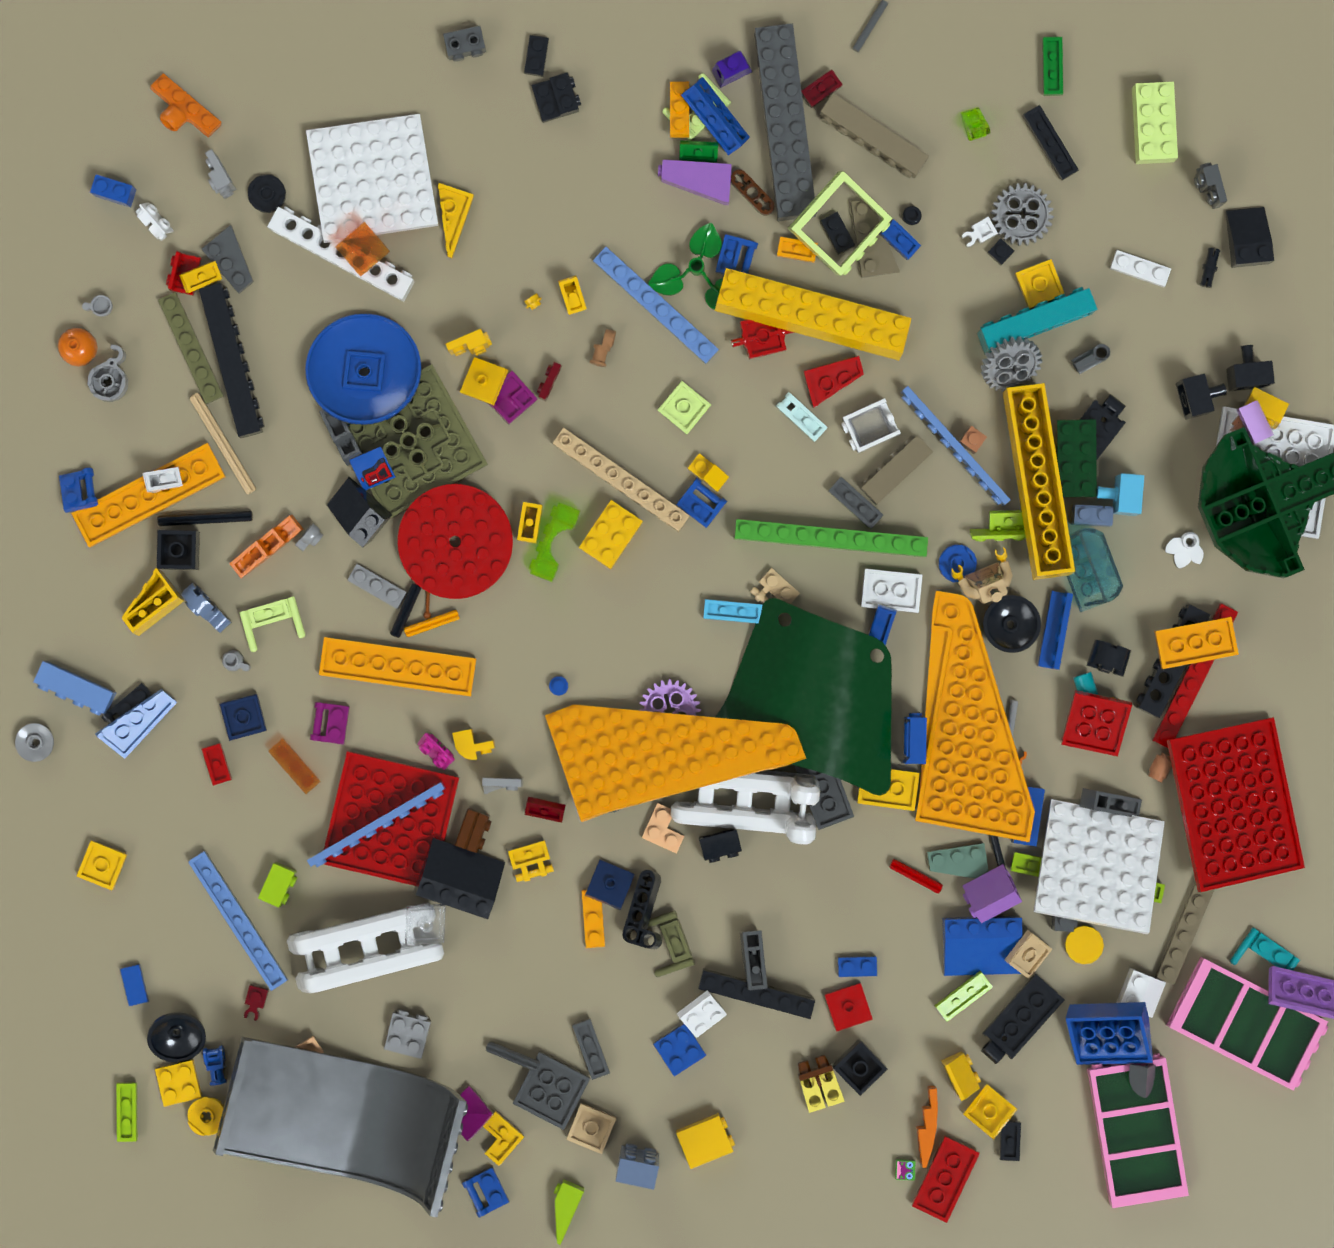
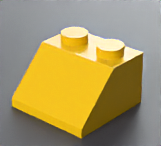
[941,1051,981,1101]

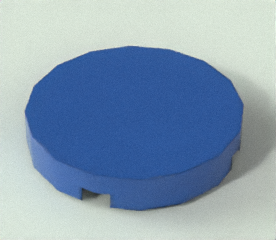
[938,545,977,582]

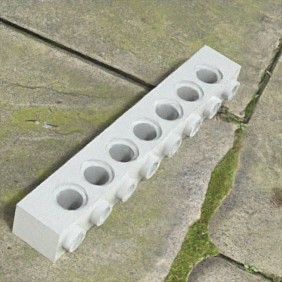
[267,207,415,302]

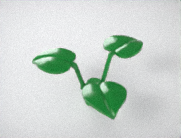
[648,223,723,310]

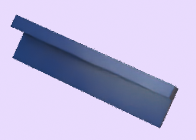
[681,77,750,156]
[1038,591,1073,670]

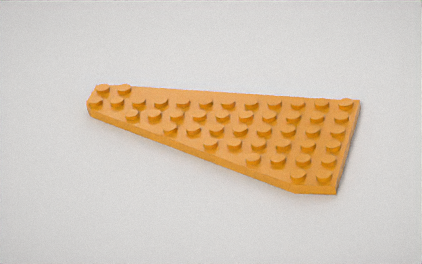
[915,591,1035,842]
[545,705,806,822]

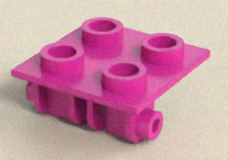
[417,733,455,771]

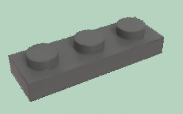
[828,477,883,530]
[572,1018,610,1080]

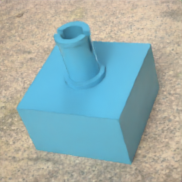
[1097,473,1144,516]

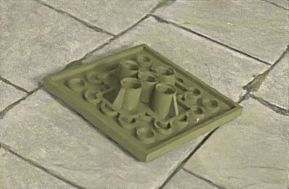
[347,364,488,520]

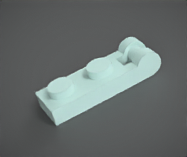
[776,392,828,442]

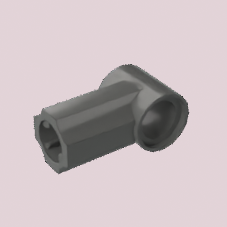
[1071,344,1111,375]

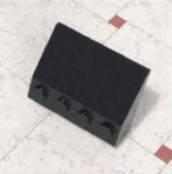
[413,838,505,919]

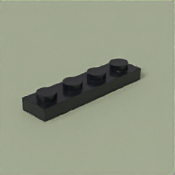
[1023,105,1079,181]

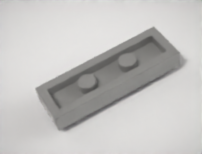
[348,564,407,609]

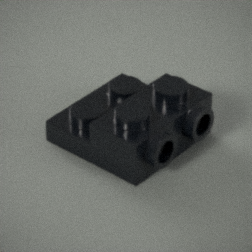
[531,72,581,123]

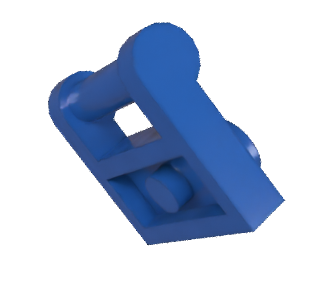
[715,234,758,274]
[59,468,98,513]
[676,478,727,528]
[462,1167,510,1218]

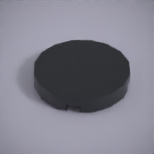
[248,175,286,213]

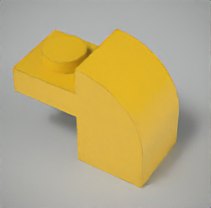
[452,729,496,760]

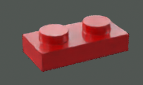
[202,743,232,786]

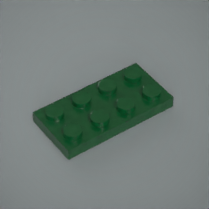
[1057,420,1097,497]

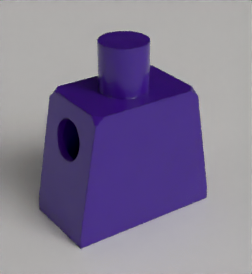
[712,51,752,88]

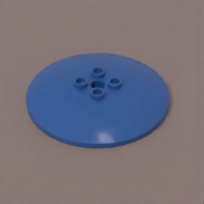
[305,314,421,425]

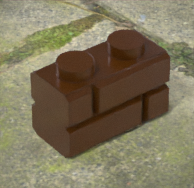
[455,808,492,853]

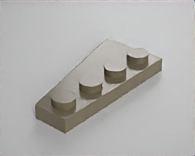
[851,200,900,278]

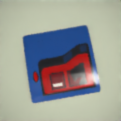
[350,447,395,490]

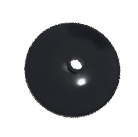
[983,595,1041,653]
[147,1012,206,1062]

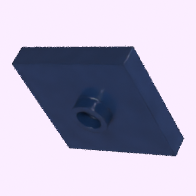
[220,694,267,741]
[585,860,635,910]

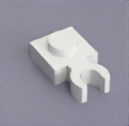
[961,217,998,247]

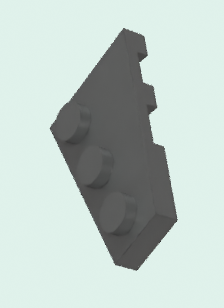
[202,225,254,294]

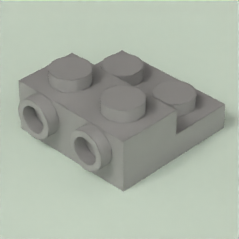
[205,149,237,199]
[384,1009,431,1059]

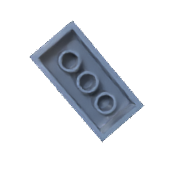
[615,1143,659,1190]

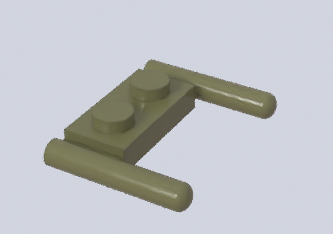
[648,910,695,977]

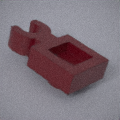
[244,985,269,1021]

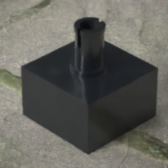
[1226,345,1275,392]
[1176,373,1227,420]

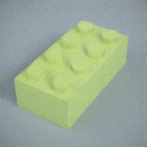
[1132,82,1178,164]

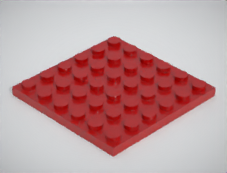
[323,751,460,886]

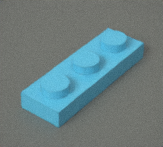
[703,599,762,623]

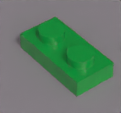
[679,140,718,163]

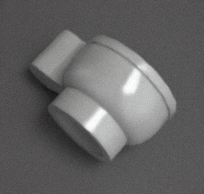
[82,295,113,317]
[295,523,323,551]
[222,650,251,671]

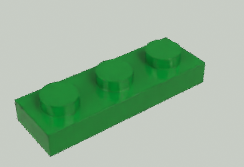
[1042,37,1063,96]

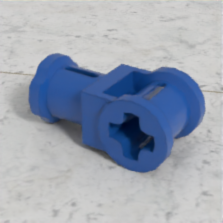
[203,1045,227,1086]

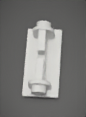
[136,202,174,241]

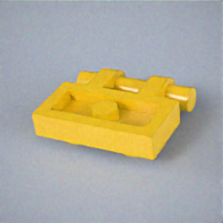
[508,840,554,882]

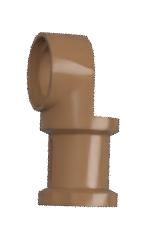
[589,329,616,367]

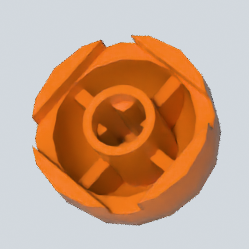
[58,328,98,367]

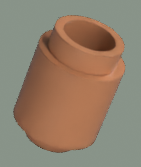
[1148,753,1172,783]

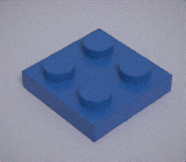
[653,1024,706,1077]

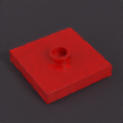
[824,982,873,1032]

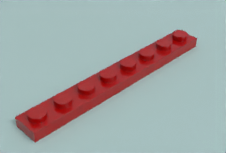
[1152,604,1238,748]

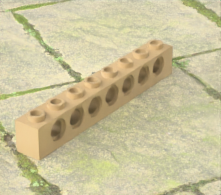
[553,428,690,533]

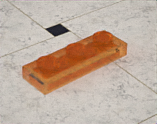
[268,738,321,794]

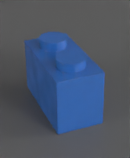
[90,174,137,208]

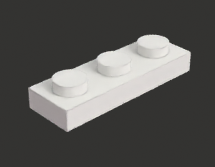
[1110,250,1171,288]

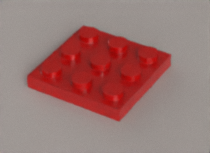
[1061,690,1132,757]

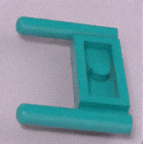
[1230,927,1300,971]

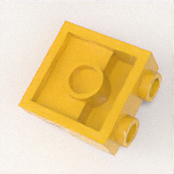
[446,329,492,356]

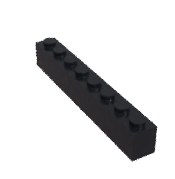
[199,283,265,438]

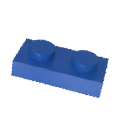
[880,219,921,260]
[838,956,877,977]

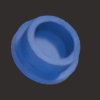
[549,676,568,696]

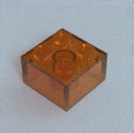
[335,221,390,277]

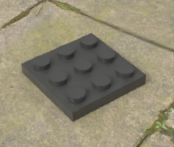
[513,1051,590,1130]

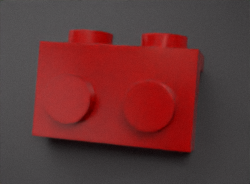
[166,251,202,296]

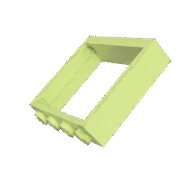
[787,171,892,276]

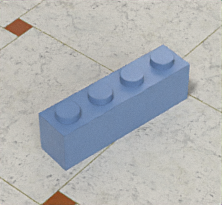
[33,661,116,716]

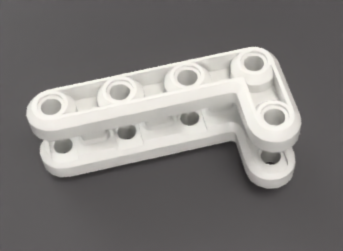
[670,770,820,844]
[287,903,444,993]

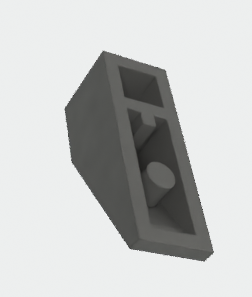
[1079,788,1142,817]
[740,930,768,990]

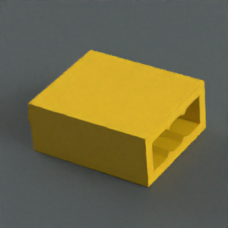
[676,1113,735,1169]

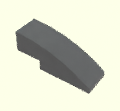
[319,410,363,466]

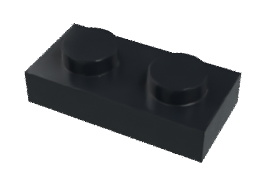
[524,35,549,77]
[820,211,855,255]
[999,1121,1021,1161]

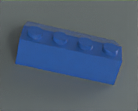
[942,916,1023,976]
[1065,1002,1153,1065]

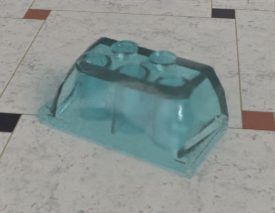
[1067,528,1123,613]

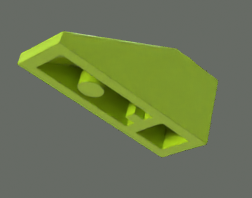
[554,1179,585,1245]

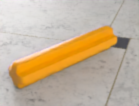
[404,610,460,637]

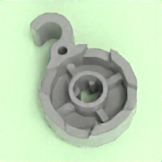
[87,345,128,402]

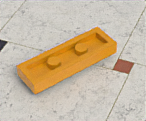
[670,81,689,138]
[582,890,605,948]

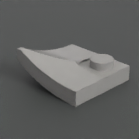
[482,778,523,794]

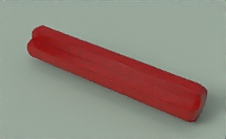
[889,859,943,894]

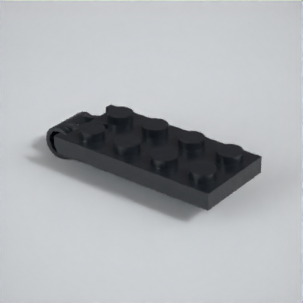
[1056,394,1126,461]
[981,973,1065,1064]

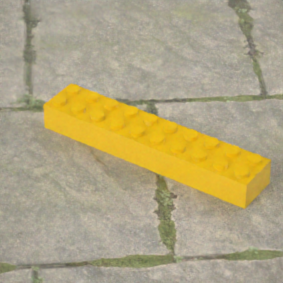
[715,268,912,361]
[1003,383,1075,580]

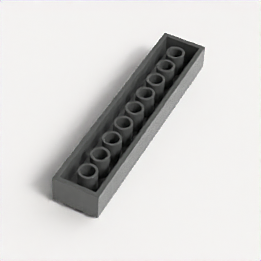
[754,23,817,222]

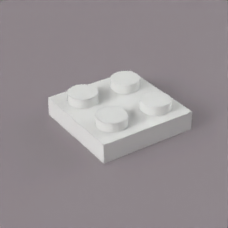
[677,990,727,1038]

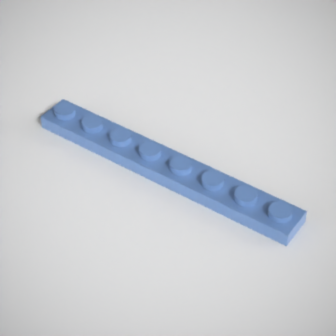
[593,247,719,364]
[901,386,1011,506]
[307,782,446,867]
[188,851,288,991]

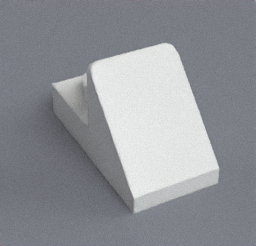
[142,467,183,493]

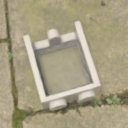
[841,398,901,453]

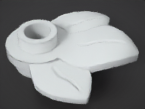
[1165,532,1204,568]

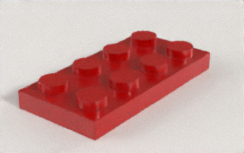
[912,1135,980,1223]

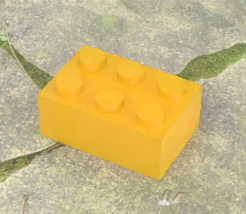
[579,500,643,570]

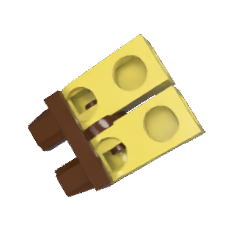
[798,1055,845,1113]

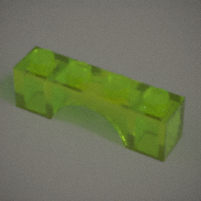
[529,502,581,583]

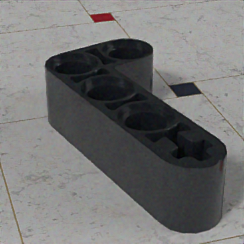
[622,870,662,950]

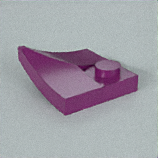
[489,371,538,425]
[460,1086,494,1141]

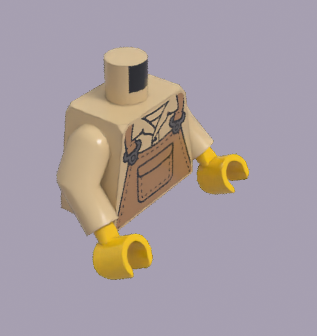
[951,547,1013,604]

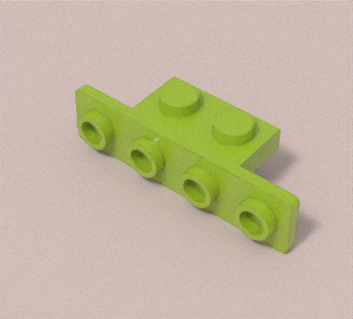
[970,510,1026,542]

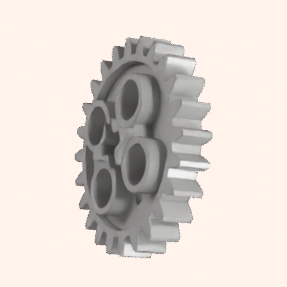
[991,183,1054,246]
[980,336,1042,392]

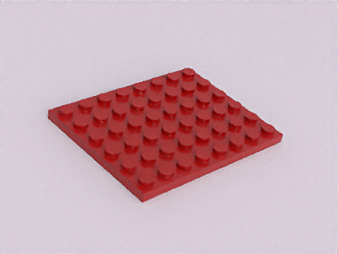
[1167,717,1305,892]

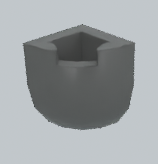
[1129,1063,1156,1098]

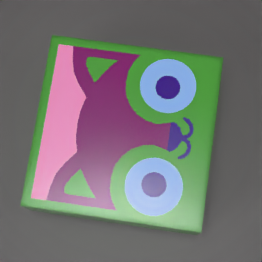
[895,1159,916,1181]

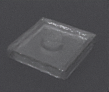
[405,904,446,945]

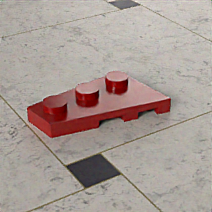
[803,356,864,408]

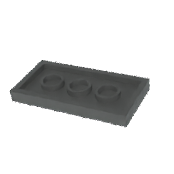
[794,765,854,830]

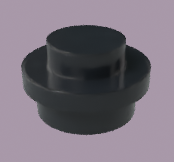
[902,206,922,225]

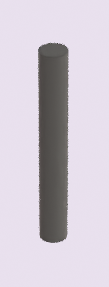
[852,0,888,53]

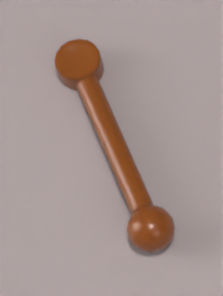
[423,591,431,619]

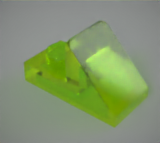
[961,107,990,141]

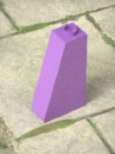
[658,160,732,205]

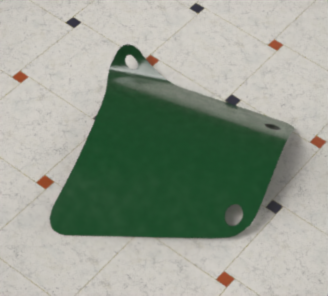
[715,598,892,796]

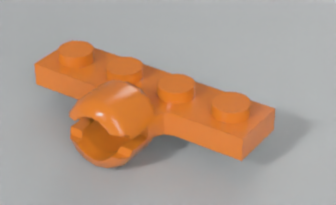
[150,73,221,138]

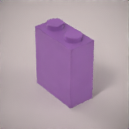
[963,864,1022,923]

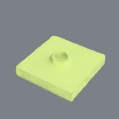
[657,381,711,434]

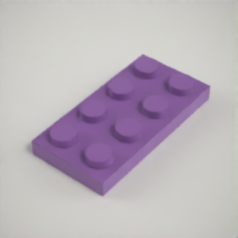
[1268,966,1334,1019]

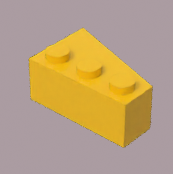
[121,568,184,636]

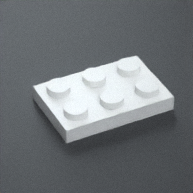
[861,569,922,613]

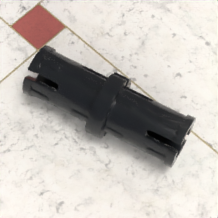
[1200,248,1220,288]

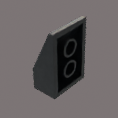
[1226,207,1274,268]
[327,477,392,548]

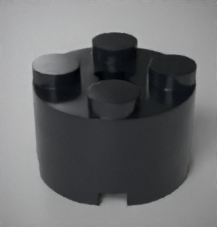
[1086,640,1131,677]

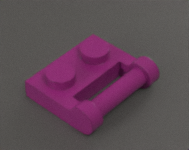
[310,702,350,745]

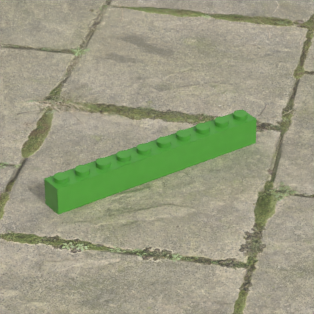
[734,519,928,557]

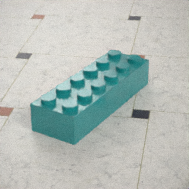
[977,287,1098,354]

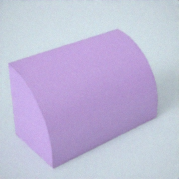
[1237,400,1274,445]

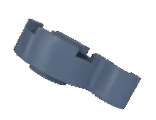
[181,582,232,633]

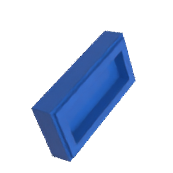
[868,604,897,645]
[120,964,149,1006]

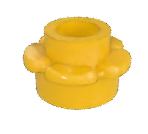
[524,293,542,310]

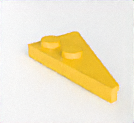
[438,183,474,259]

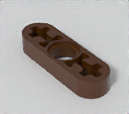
[731,170,775,216]

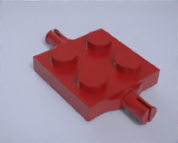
[731,320,795,360]

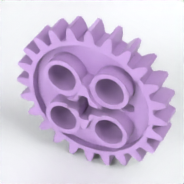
[639,679,701,716]

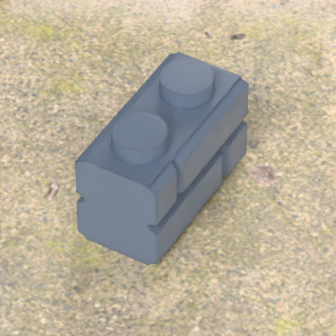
[1071,504,1114,527]

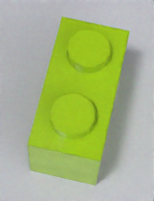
[258,862,298,908]

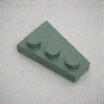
[927,843,989,879]

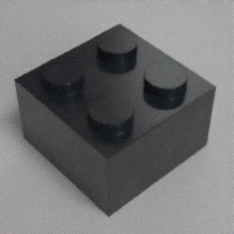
[157,530,200,570]
[832,1039,888,1096]

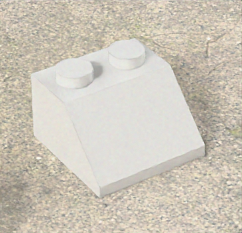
[1116,968,1166,1018]

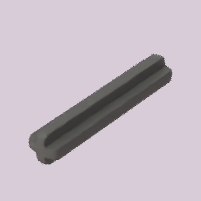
[486,1042,540,1071]

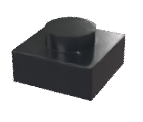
[987,238,1014,266]

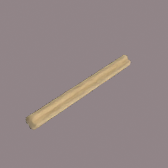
[190,393,256,494]

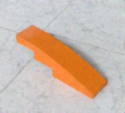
[229,515,304,578]
[916,1086,938,1168]

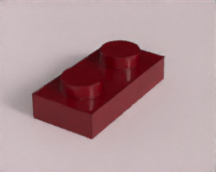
[802,69,843,108]
[537,362,562,401]
[525,797,566,823]

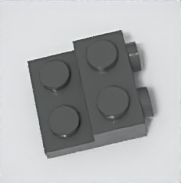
[1194,162,1227,209]

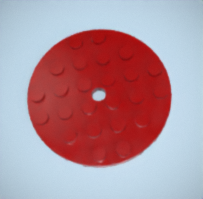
[398,484,513,599]

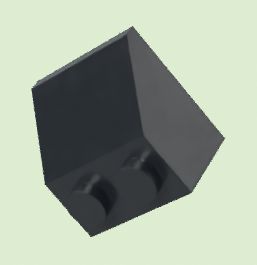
[699,829,742,863]

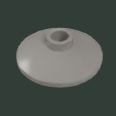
[15,723,54,762]

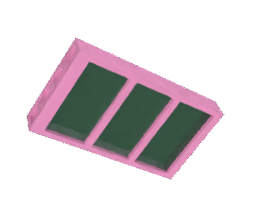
[1166,957,1328,1091]
[1087,1053,1189,1208]

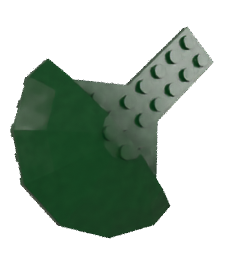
[1198,427,1334,579]

